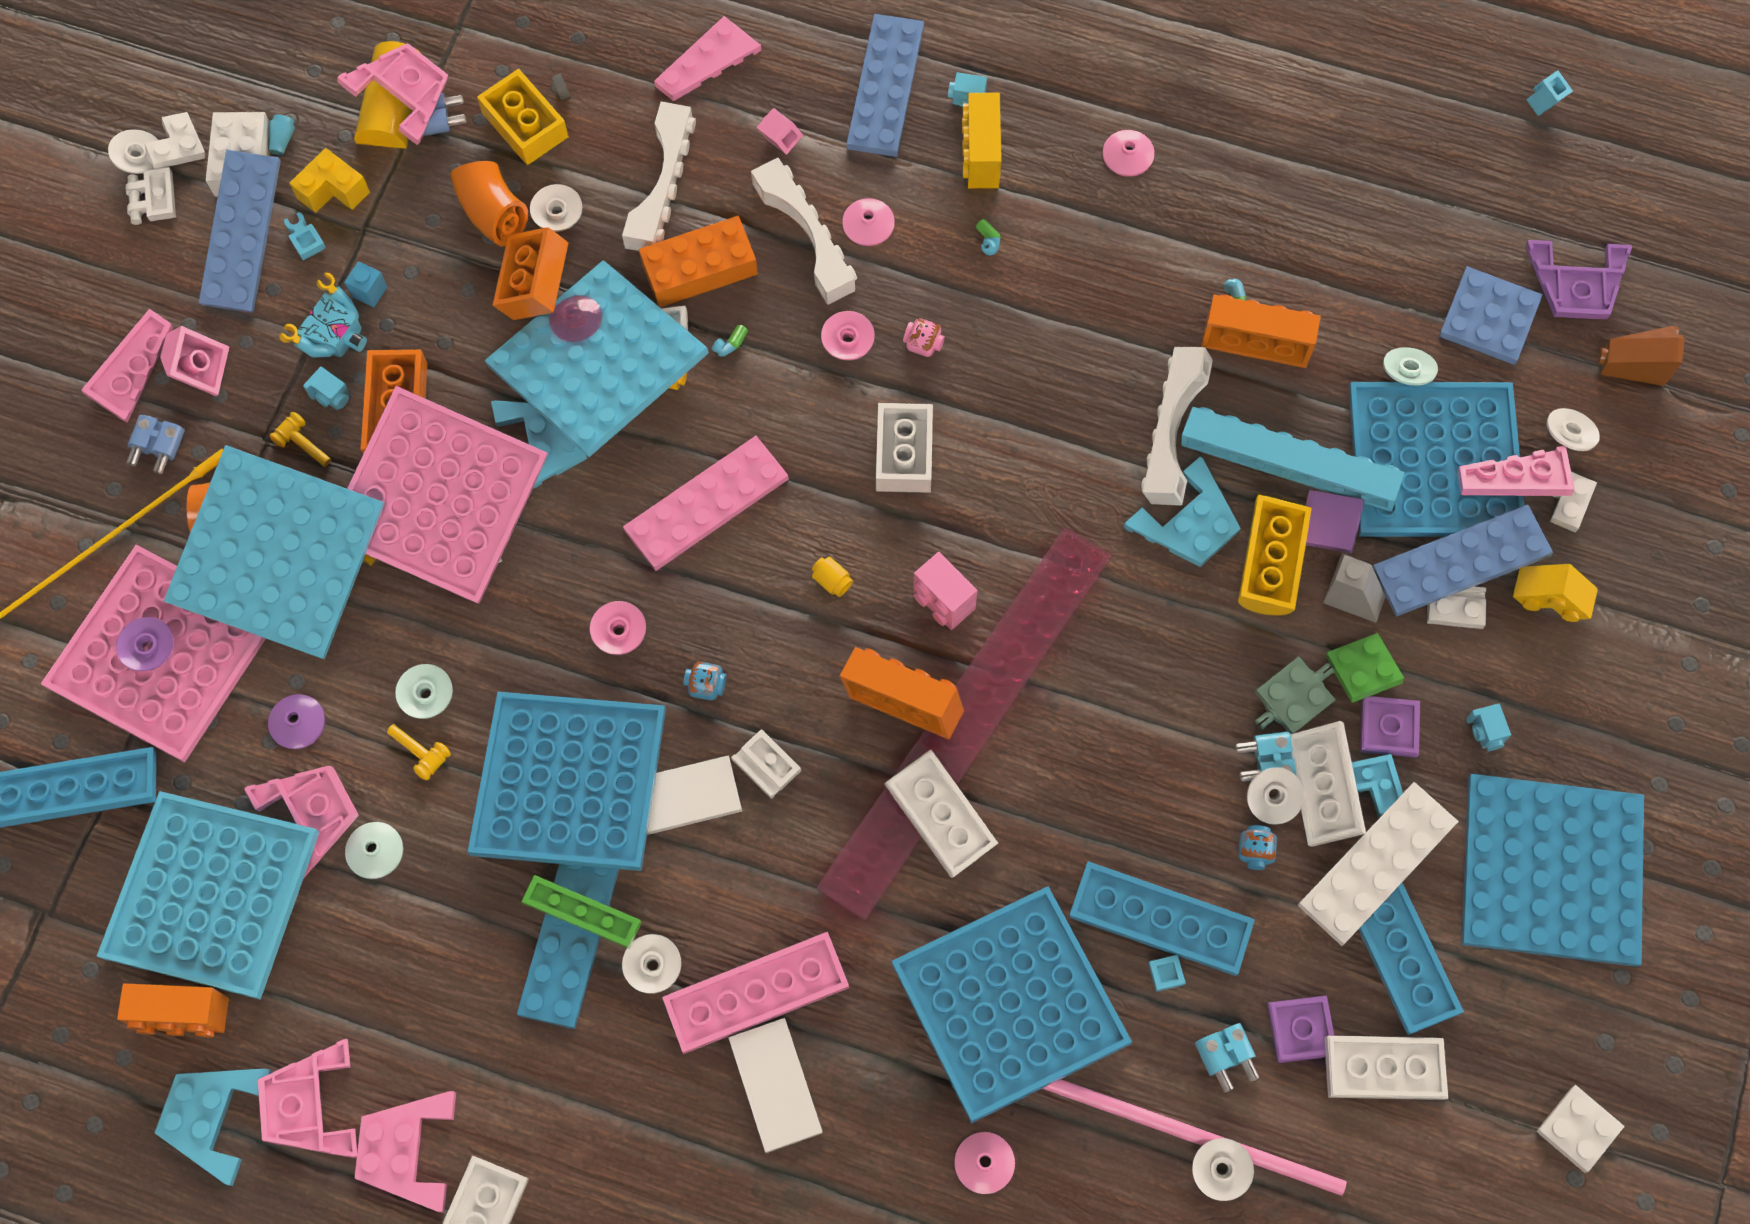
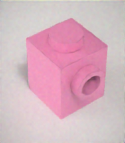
[756,108,803,155]

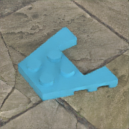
[491,401,587,489]
[1124,456,1241,567]
[155,1069,273,1186]

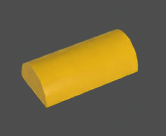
[354,41,419,149]
[1238,494,1312,615]

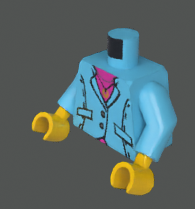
[279,273,367,358]

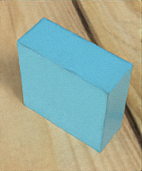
[1148,955,1186,992]

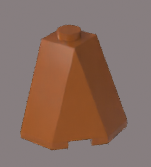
[1597,326,1685,386]

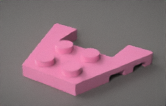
[337,43,448,145]
[244,766,359,879]
[258,1039,358,1158]
[355,1091,456,1213]

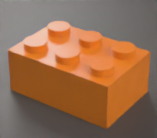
[493,227,569,320]
[117,983,229,1038]

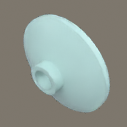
[1383,347,1438,385]
[396,664,453,719]
[345,822,403,879]

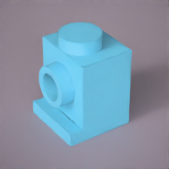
[1526,71,1573,116]
[948,72,987,107]
[303,367,351,410]
[1466,703,1511,751]

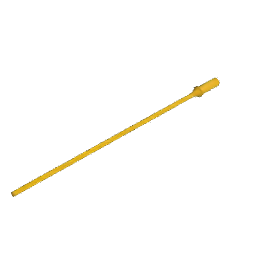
[0,449,223,619]

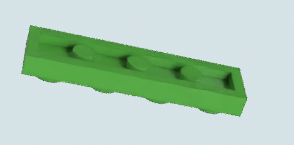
[522,875,642,949]

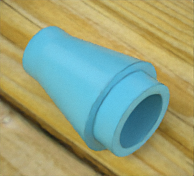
[268,115,295,156]

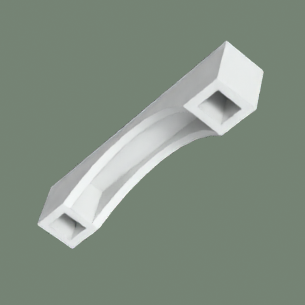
[622,102,696,251]
[751,158,857,305]
[1141,347,1213,505]

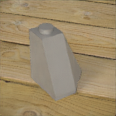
[1323,553,1386,623]

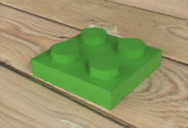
[1326,633,1404,703]

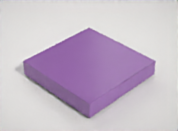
[1305,490,1365,554]
[1360,696,1420,758]
[1267,996,1334,1063]

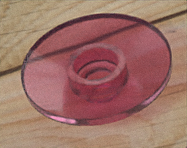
[550,296,603,342]

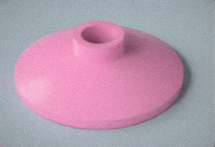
[1103,130,1154,177]
[842,198,894,246]
[821,311,875,360]
[590,601,646,655]
[955,1132,1015,1194]

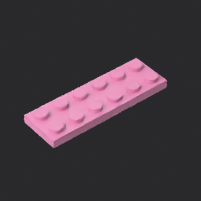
[623,436,789,571]
[662,932,849,1054]

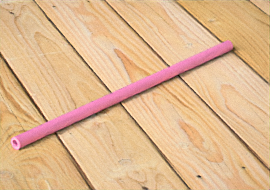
[1042,1079,1347,1196]

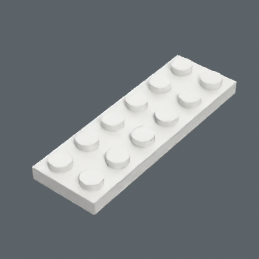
[1298,782,1459,946]

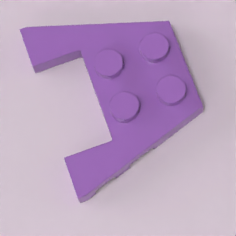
[1525,240,1632,320]

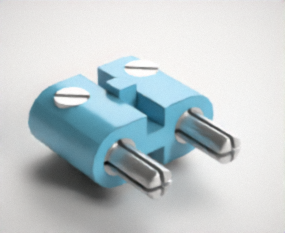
[1235,732,1296,782]
[1194,1023,1259,1092]

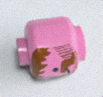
[903,318,945,357]

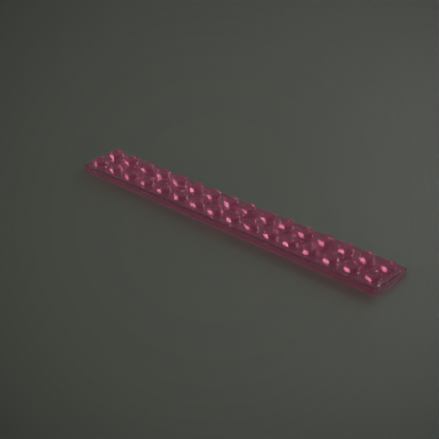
[816,527,1112,922]

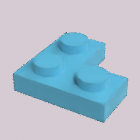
[1352,754,1403,817]

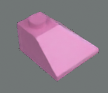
[160,326,229,396]

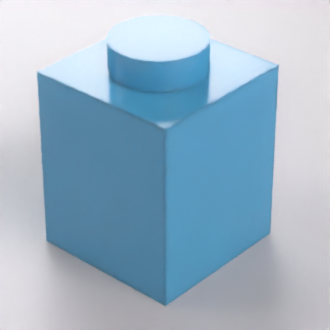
[344,261,387,308]

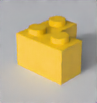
[289,148,370,213]
[1513,564,1598,622]

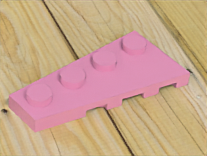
[654,16,762,101]
[81,309,173,423]
[1457,446,1574,496]

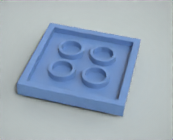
[1439,266,1543,365]

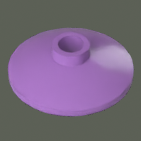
[116,617,174,672]
[268,694,325,749]

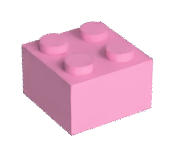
[913,552,978,630]

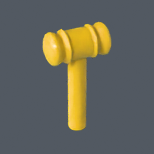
[270,412,331,467]
[387,724,451,780]

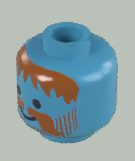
[683,661,727,701]
[1238,825,1277,870]

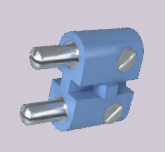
[423,93,466,136]
[127,415,185,474]

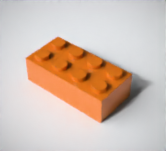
[639,216,758,307]
[1201,295,1321,368]
[361,349,428,454]
[840,647,964,739]

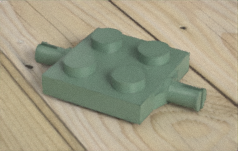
[1254,657,1335,734]

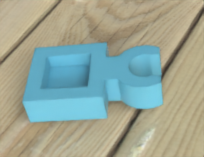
[284,212,326,260]

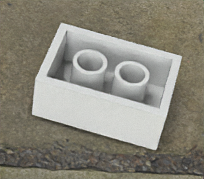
[206,112,270,197]
[876,403,933,493]

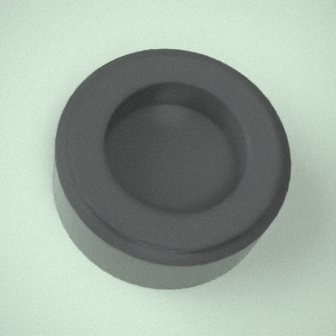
[552,73,571,100]

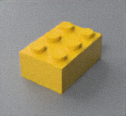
[477,69,569,165]
[962,93,1001,189]

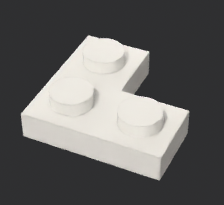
[145,112,205,169]
[1550,472,1597,533]

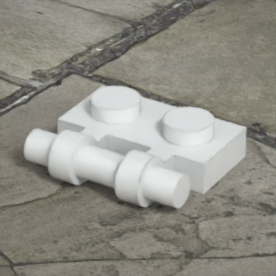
[126,167,176,225]

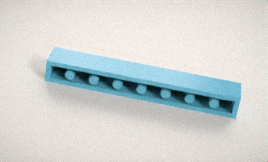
[1181,407,1405,512]

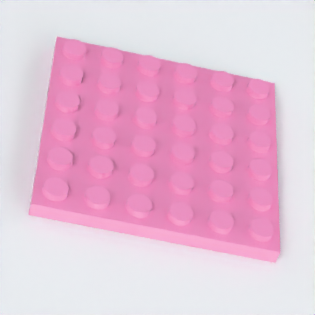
[347,386,548,604]
[41,545,266,763]

